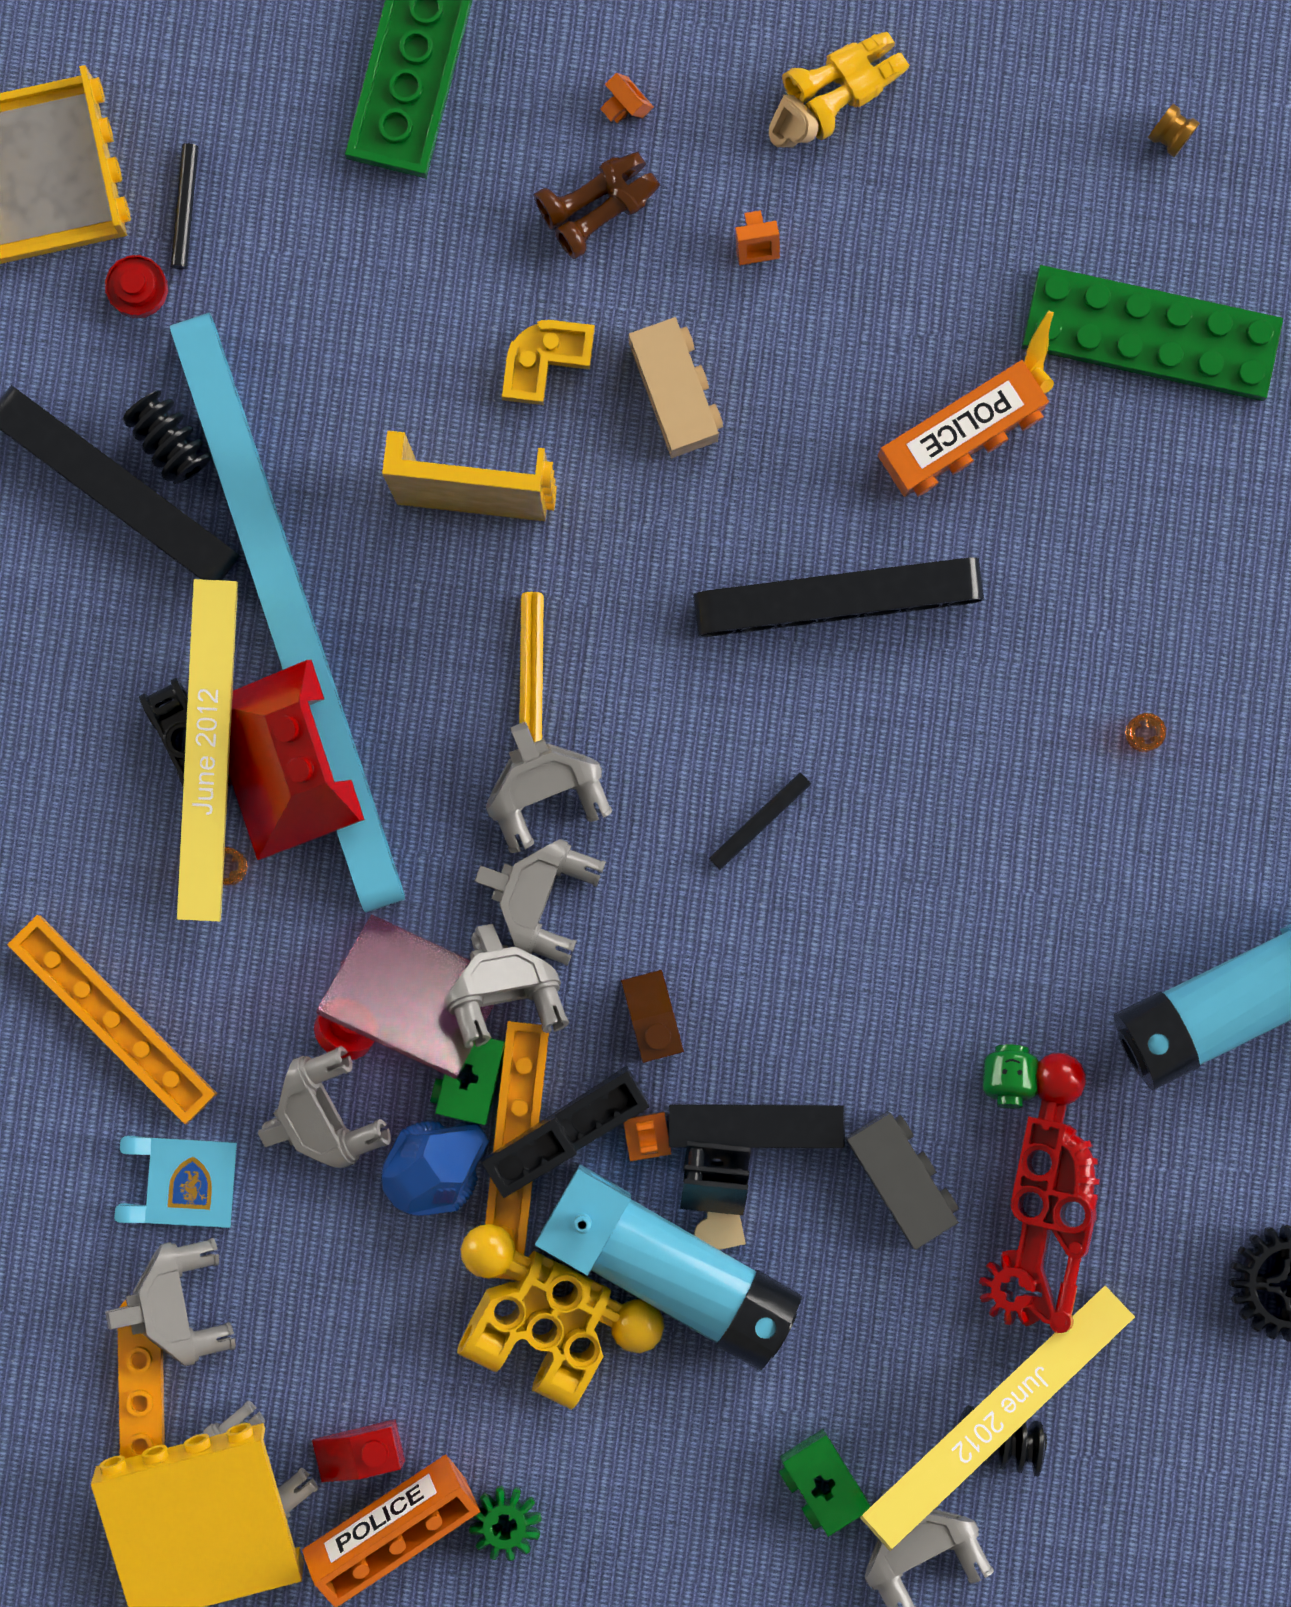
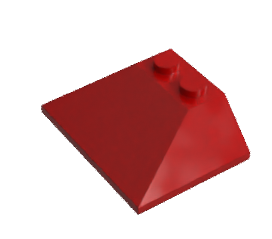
[228,659,365,860]

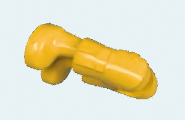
[782,32,910,140]

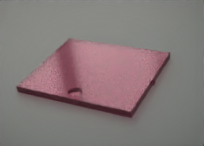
[316,914,495,1079]

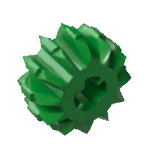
[469,1486,542,1561]

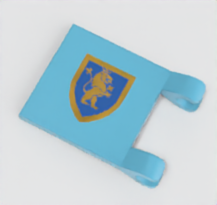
[114,1135,237,1228]

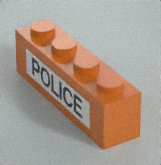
[877,360,1049,497]
[302,1454,480,1607]

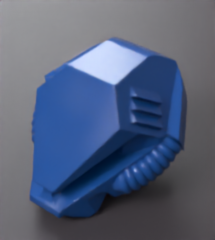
[381,1121,490,1216]

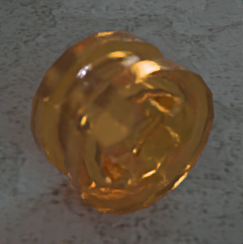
[1125,713,1166,752]
[223,847,248,886]

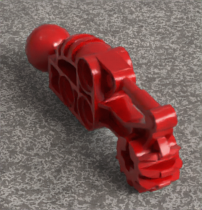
[979,1053,1100,1333]

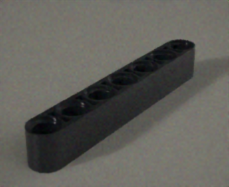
[0,385,240,580]
[693,557,984,637]

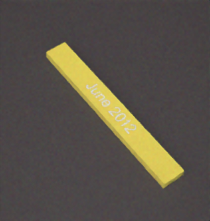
[177,579,238,922]
[860,1286,1135,1551]

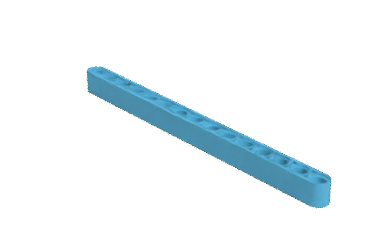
[170,312,405,913]

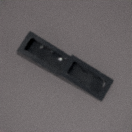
[481,1065,650,1198]
[669,1103,845,1148]

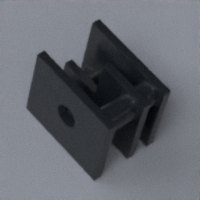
[680,1141,751,1215]

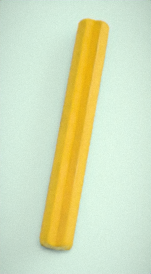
[519,592,544,742]

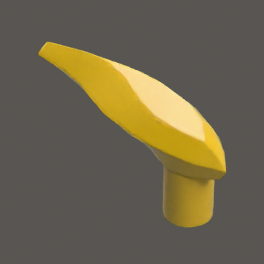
[1024,311,1054,393]

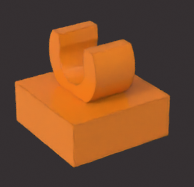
[600,73,654,123]
[735,210,780,265]
[623,1112,672,1162]

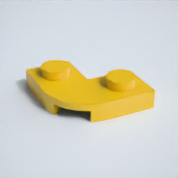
[502,320,595,405]

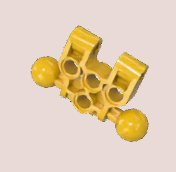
[457,1224,664,1410]

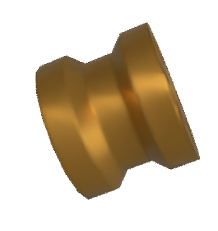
[1148,103,1200,157]

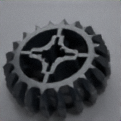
[1229,1224,1291,1342]

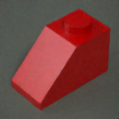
[312,1419,405,1482]

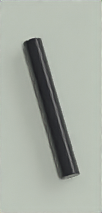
[170,143,199,269]
[709,772,811,870]

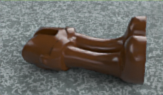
[533,152,660,259]

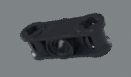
[139,677,232,787]

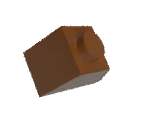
[621,970,684,1063]

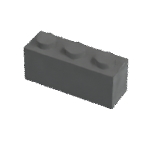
[845,1111,959,1250]

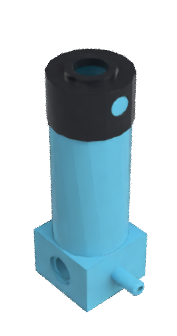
[1113,924,1291,1090]
[535,1164,802,1371]

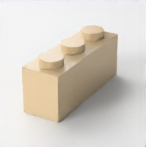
[629,317,723,458]

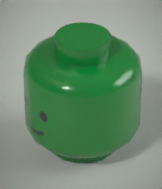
[983,1044,1039,1109]

